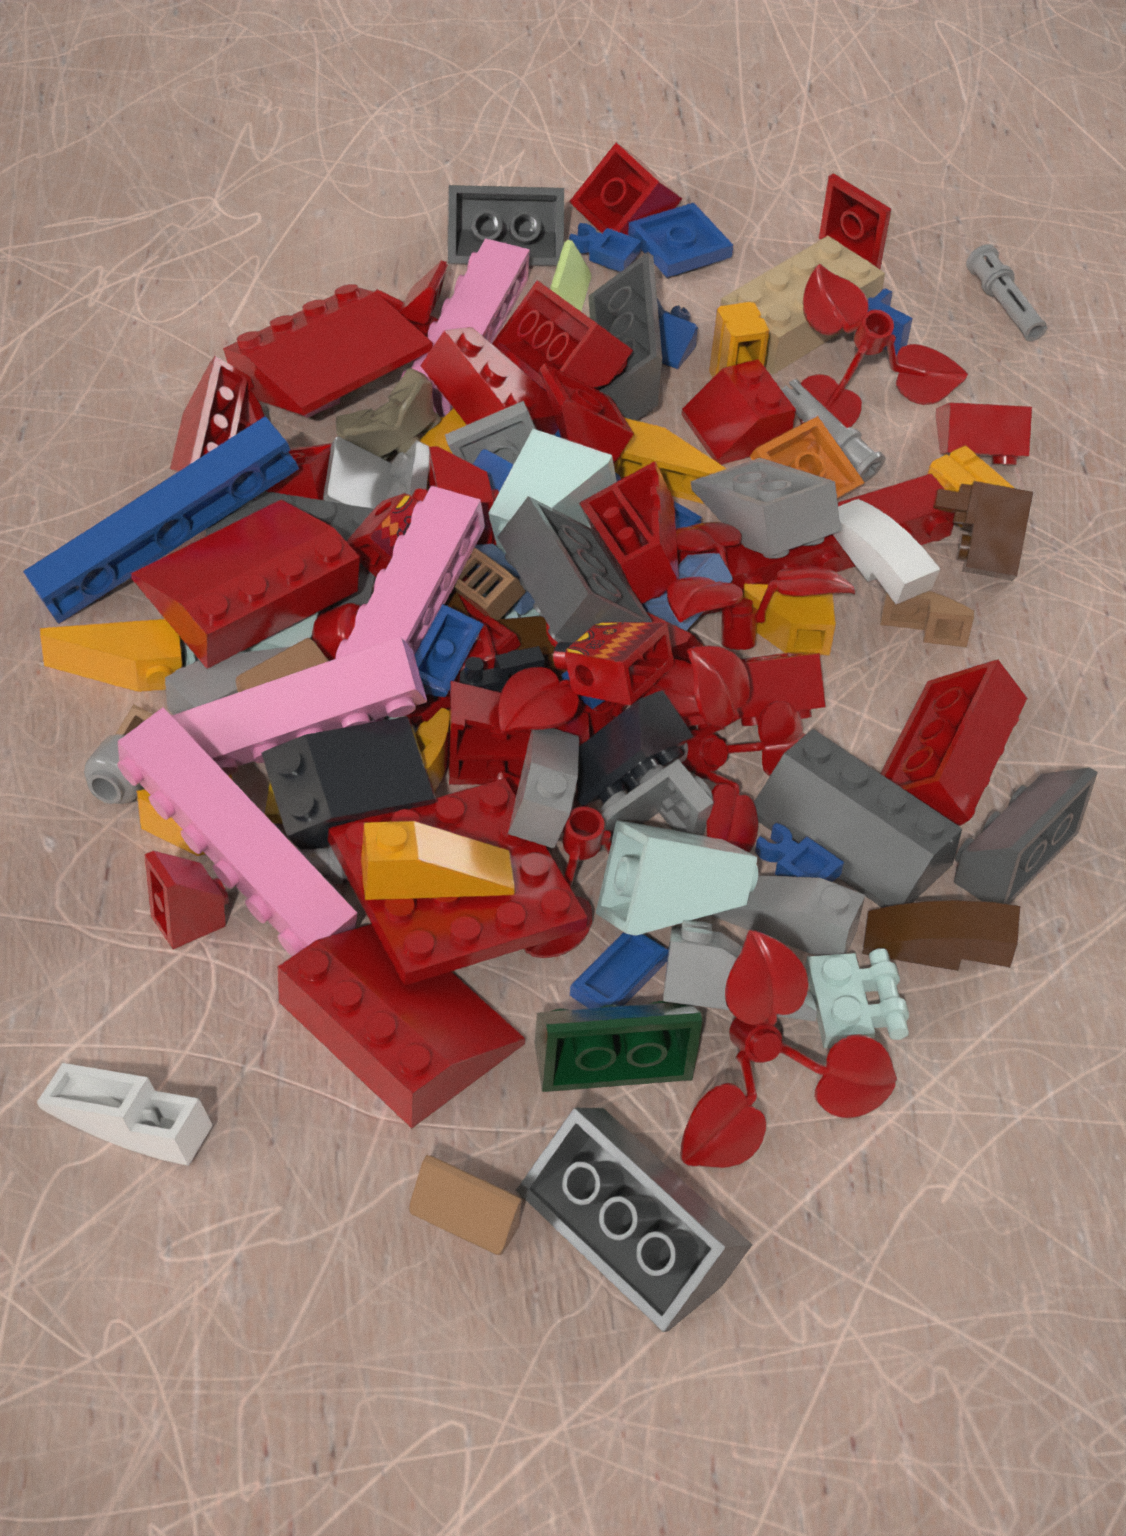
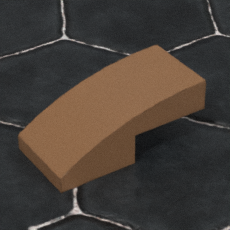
[880,590,974,647]

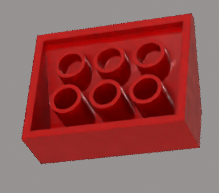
[223,284,433,415]
[131,499,360,669]
[277,924,525,1129]

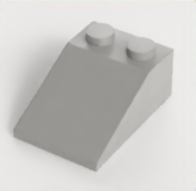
[690,458,841,558]
[663,920,817,1021]

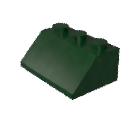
[534,1001,702,1092]

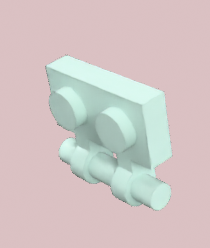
[805,949,909,1048]

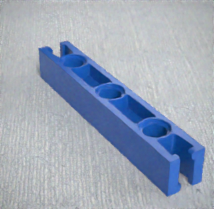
[23,416,299,624]

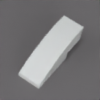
[833,499,940,604]
[37,1063,213,1166]

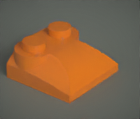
[750,416,865,500]

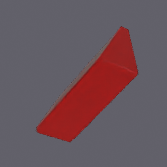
[399,260,448,325]

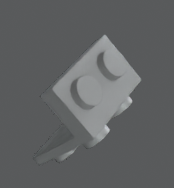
[600,759,714,852]

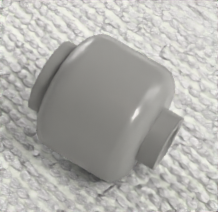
[84,734,144,804]

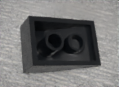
[261,716,437,850]

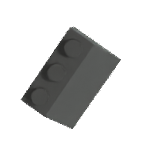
[447,185,564,266]
[954,767,1098,904]

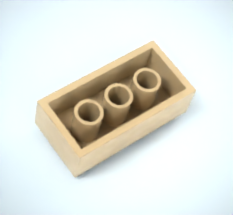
[720,236,885,375]

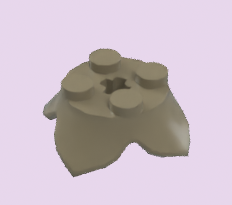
[336,368,442,460]

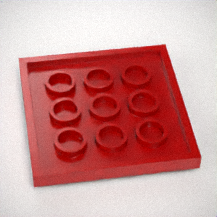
[328,779,588,986]

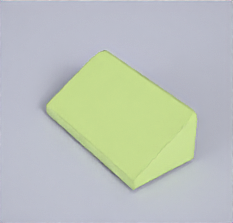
[550,240,591,311]

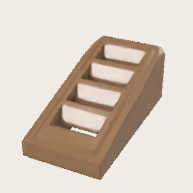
[453,547,526,622]

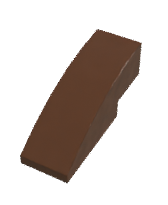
[862,900,1021,971]

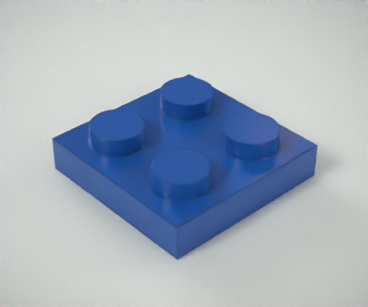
[628,203,733,278]

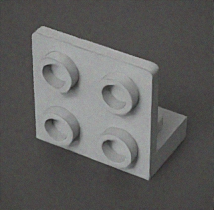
[323,437,429,509]

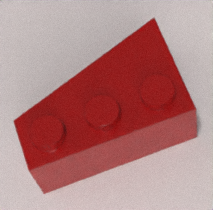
[420,327,558,436]
[579,461,679,604]
[448,681,590,786]

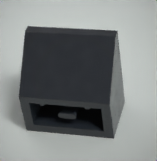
[577,690,694,806]

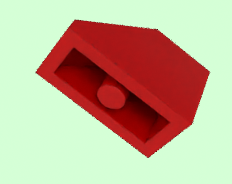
[144,850,229,950]

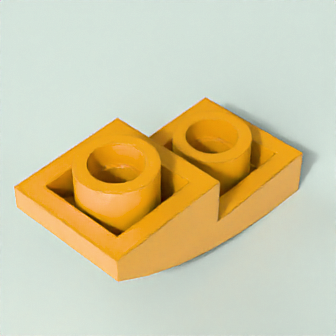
[415,708,450,792]

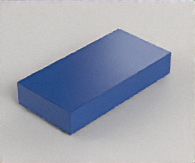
[569,932,668,1009]

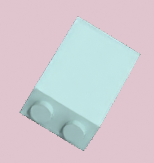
[488,429,617,554]
[596,820,758,936]

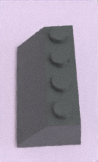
[588,252,662,420]
[497,496,652,643]
[754,729,962,908]
[516,1108,752,1332]

